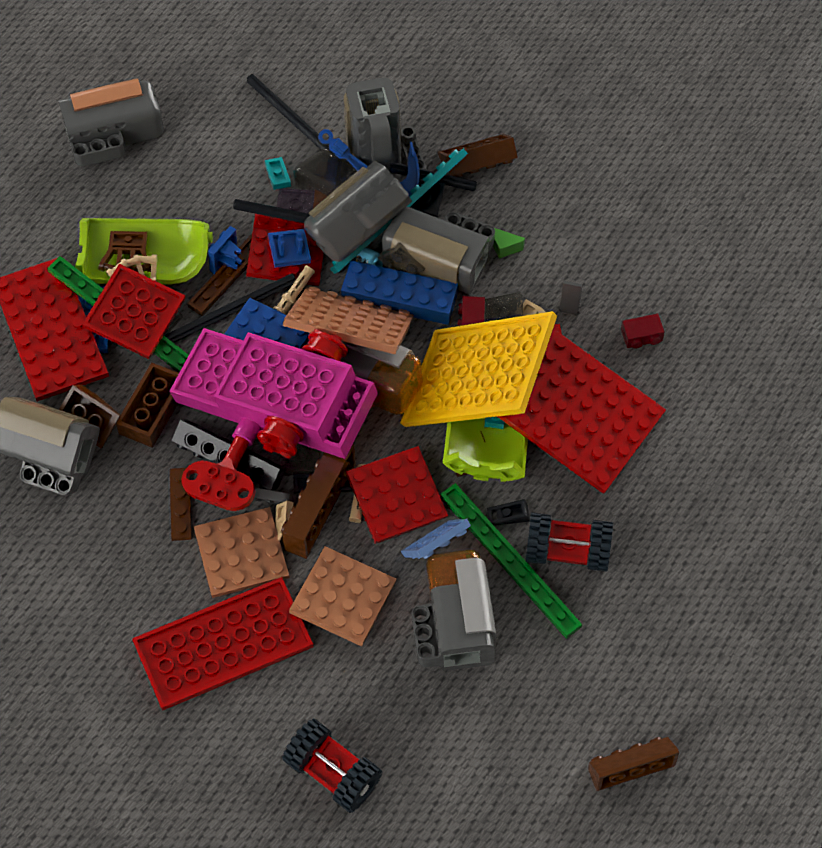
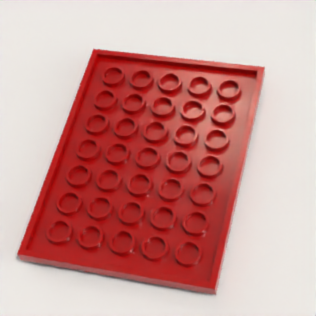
[497,329,666,494]

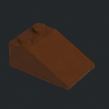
[59,385,121,448]

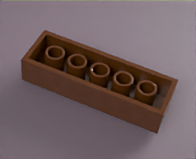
[281,444,356,559]

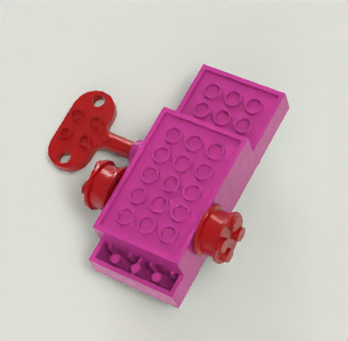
[169,328,378,511]

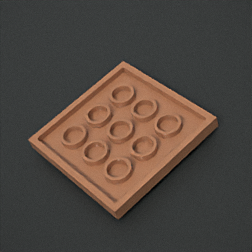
[194,507,290,598]
[289,546,397,646]

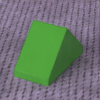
[493,228,525,259]

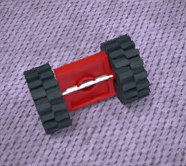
[526,512,613,572]
[282,718,383,813]

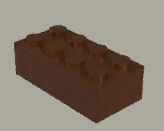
[116,362,179,448]

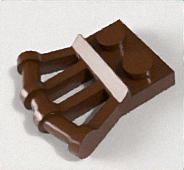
[98,231,151,273]

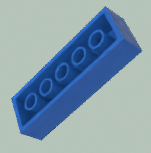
[341,261,458,325]

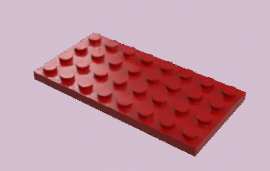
[0,256,109,402]
[132,577,314,711]

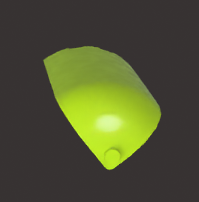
[75,218,213,284]
[443,418,528,482]

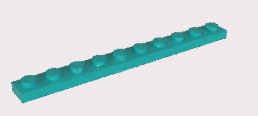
[330,148,468,274]

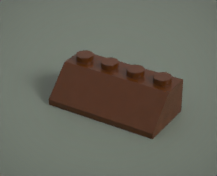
[437,134,518,177]
[588,737,679,791]

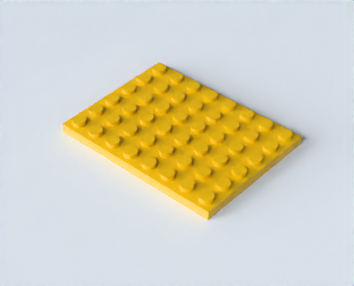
[400,311,557,427]

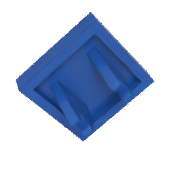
[208,226,242,274]
[268,229,311,268]

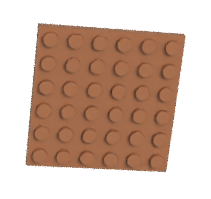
[283,287,414,354]

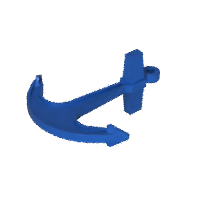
[318,129,420,196]

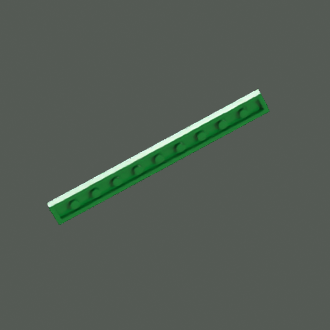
[47,256,189,372]
[440,483,582,639]

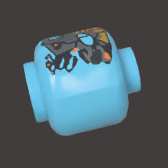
[355,248,383,267]

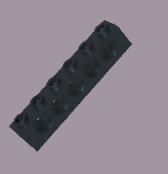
[172,419,286,490]

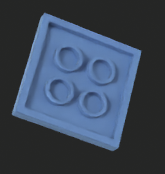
[401,519,471,559]

